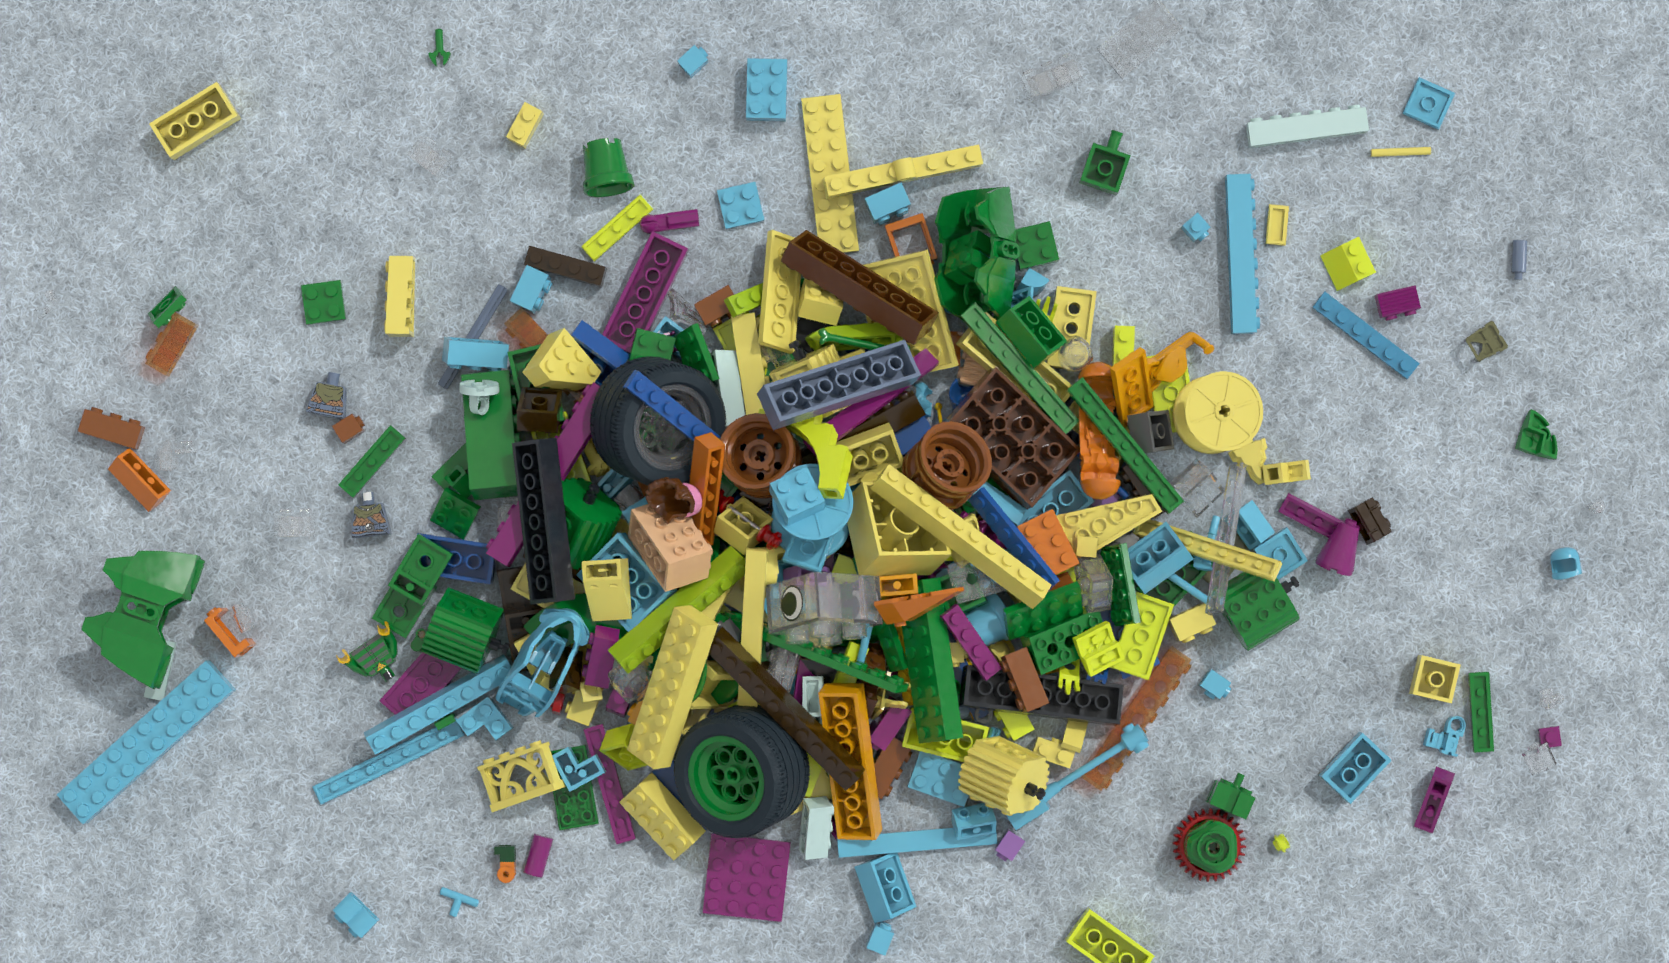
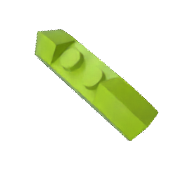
[805,323,902,351]

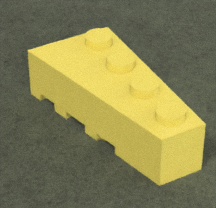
[384,256,415,337]

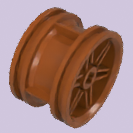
[720,413,803,499]
[901,421,992,511]

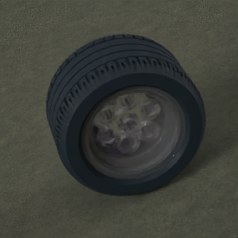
[590,356,726,486]

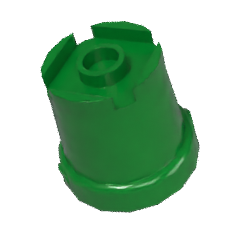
[582,138,635,197]

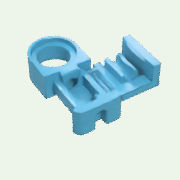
[1423,716,1466,757]

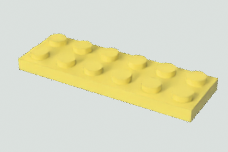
[758,230,801,354]

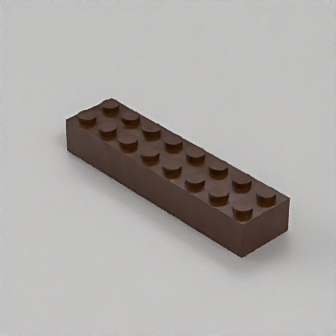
[781,230,939,345]

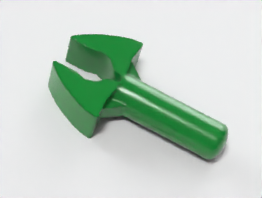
[428,28,451,67]

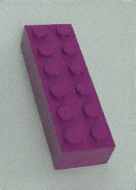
[602,231,689,354]

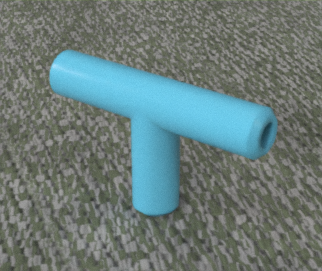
[440,887,479,917]

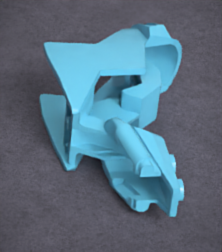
[495,608,590,717]

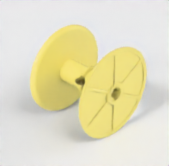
[1172,371,1263,454]

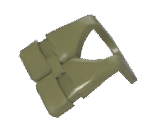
[1465,321,1508,362]

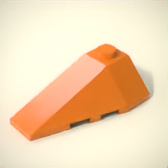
[874,587,964,627]

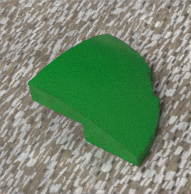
[1515,409,1558,460]

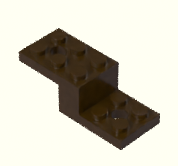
[497,566,544,672]

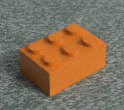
[1016,509,1079,575]

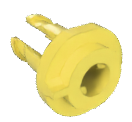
[584,437,611,477]

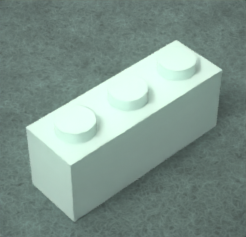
[799,796,834,860]

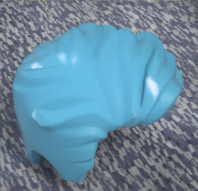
[910,382,933,417]

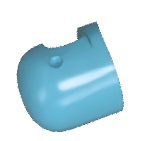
[1550,547,1582,580]

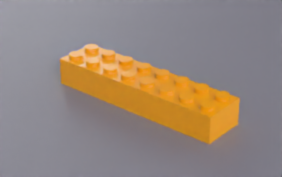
[818,683,882,840]

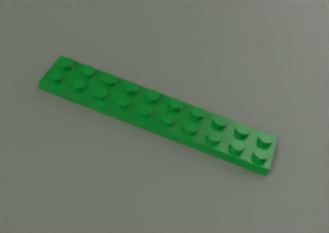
[714,610,909,693]

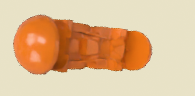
[1078,362,1121,500]

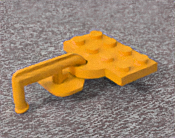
[1110,332,1214,428]

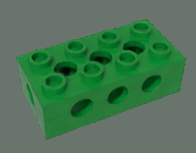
[1020,606,1103,675]

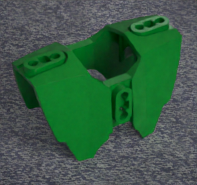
[934,186,1020,321]
[81,551,205,689]

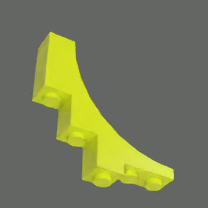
[759,409,853,499]

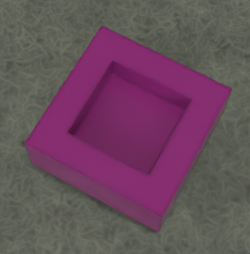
[1538,726,1562,749]

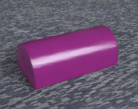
[523,833,554,878]

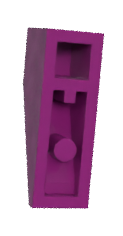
[1414,766,1455,834]

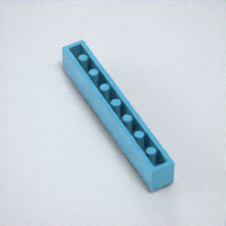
[1225,174,1260,334]
[364,654,511,755]

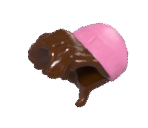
[645,477,702,524]

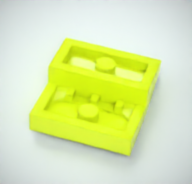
[1072,621,1124,677]

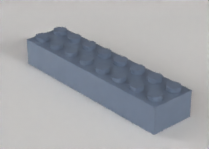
[757,340,921,430]

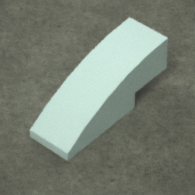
[802,676,824,726]

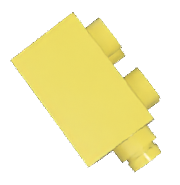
[847,482,951,576]

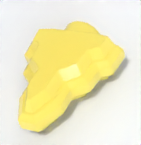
[1228,438,1268,485]

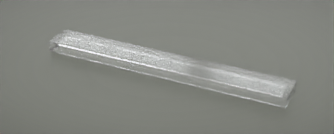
[1205,462,1247,616]

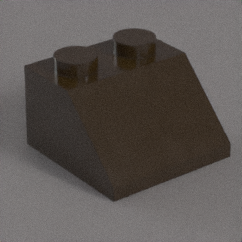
[517,387,562,433]

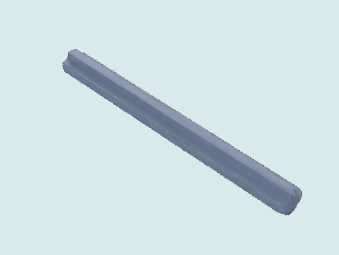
[438,284,508,389]

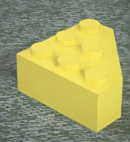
[523,328,601,391]

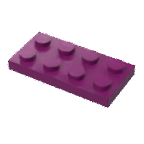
[379,652,462,715]

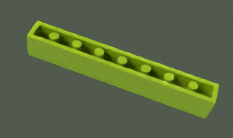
[608,546,746,674]

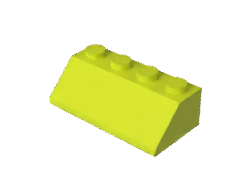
[902,707,989,762]

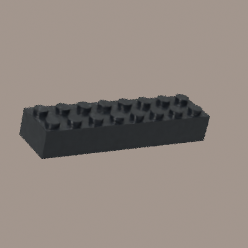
[512,438,575,604]
[959,665,1124,726]

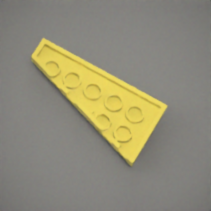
[1056,494,1162,561]

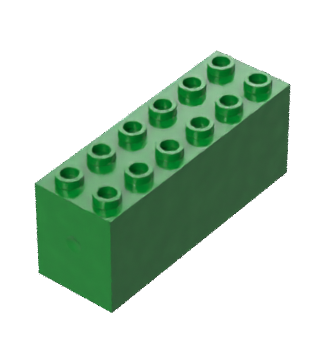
[461,370,522,500]

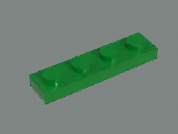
[338,425,406,498]
[1468,672,1494,753]

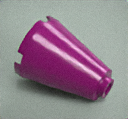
[1315,518,1360,576]

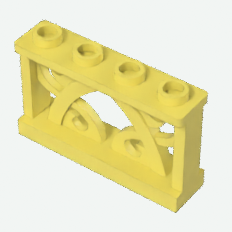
[477,740,565,812]

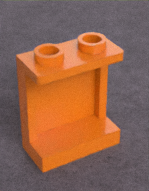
[204,607,256,657]

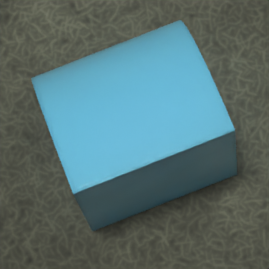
[1016,268,1049,296]

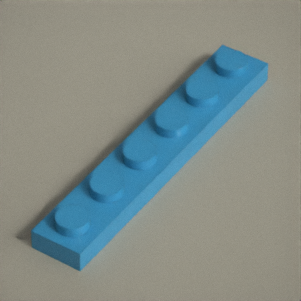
[1312,291,1420,380]

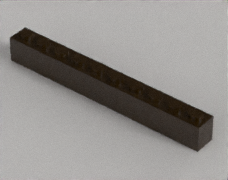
[738,390,926,508]
[708,626,865,791]

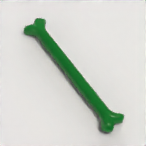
[818,328,910,350]

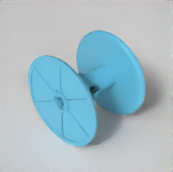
[771,464,853,556]

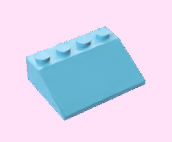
[576,533,678,632]

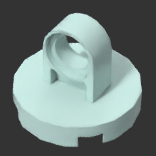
[459,380,500,415]

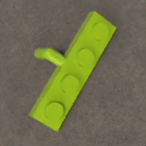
[724,283,763,318]

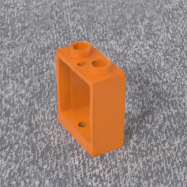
[885,213,937,265]

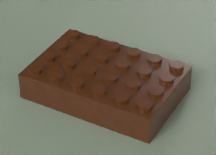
[944,367,1080,509]

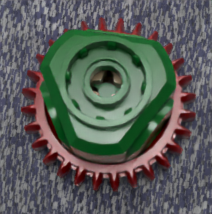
[1172,808,1246,882]

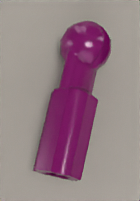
[640,209,700,234]

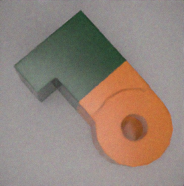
[494,845,516,883]

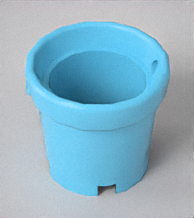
[965,591,1009,647]

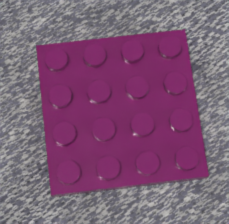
[703,833,791,922]

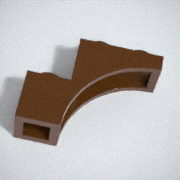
[857,642,886,719]

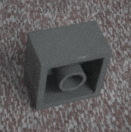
[1127,410,1174,454]

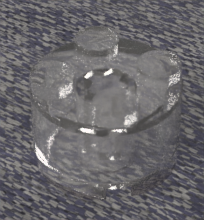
[608,662,653,703]

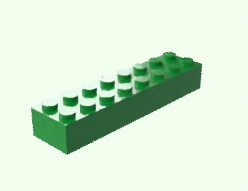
[902,577,964,744]

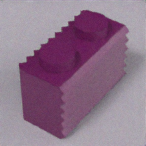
[1374,285,1421,321]

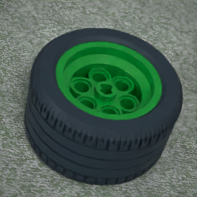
[674,705,810,838]

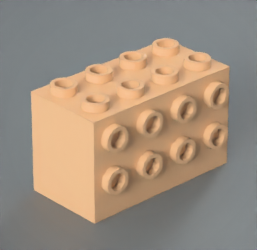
[628,504,713,592]

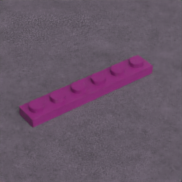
[583,724,636,844]

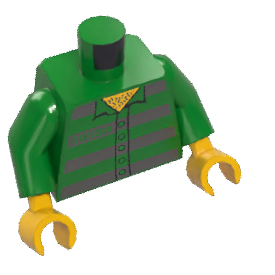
[336,621,398,682]

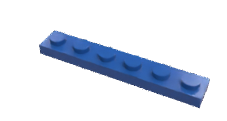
[623,370,721,442]
[968,487,1060,591]

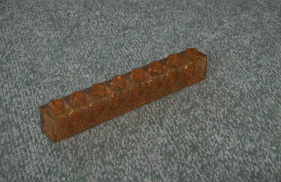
[1081,646,1192,791]

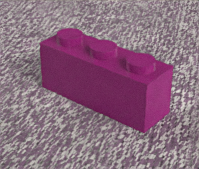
[582,625,620,689]

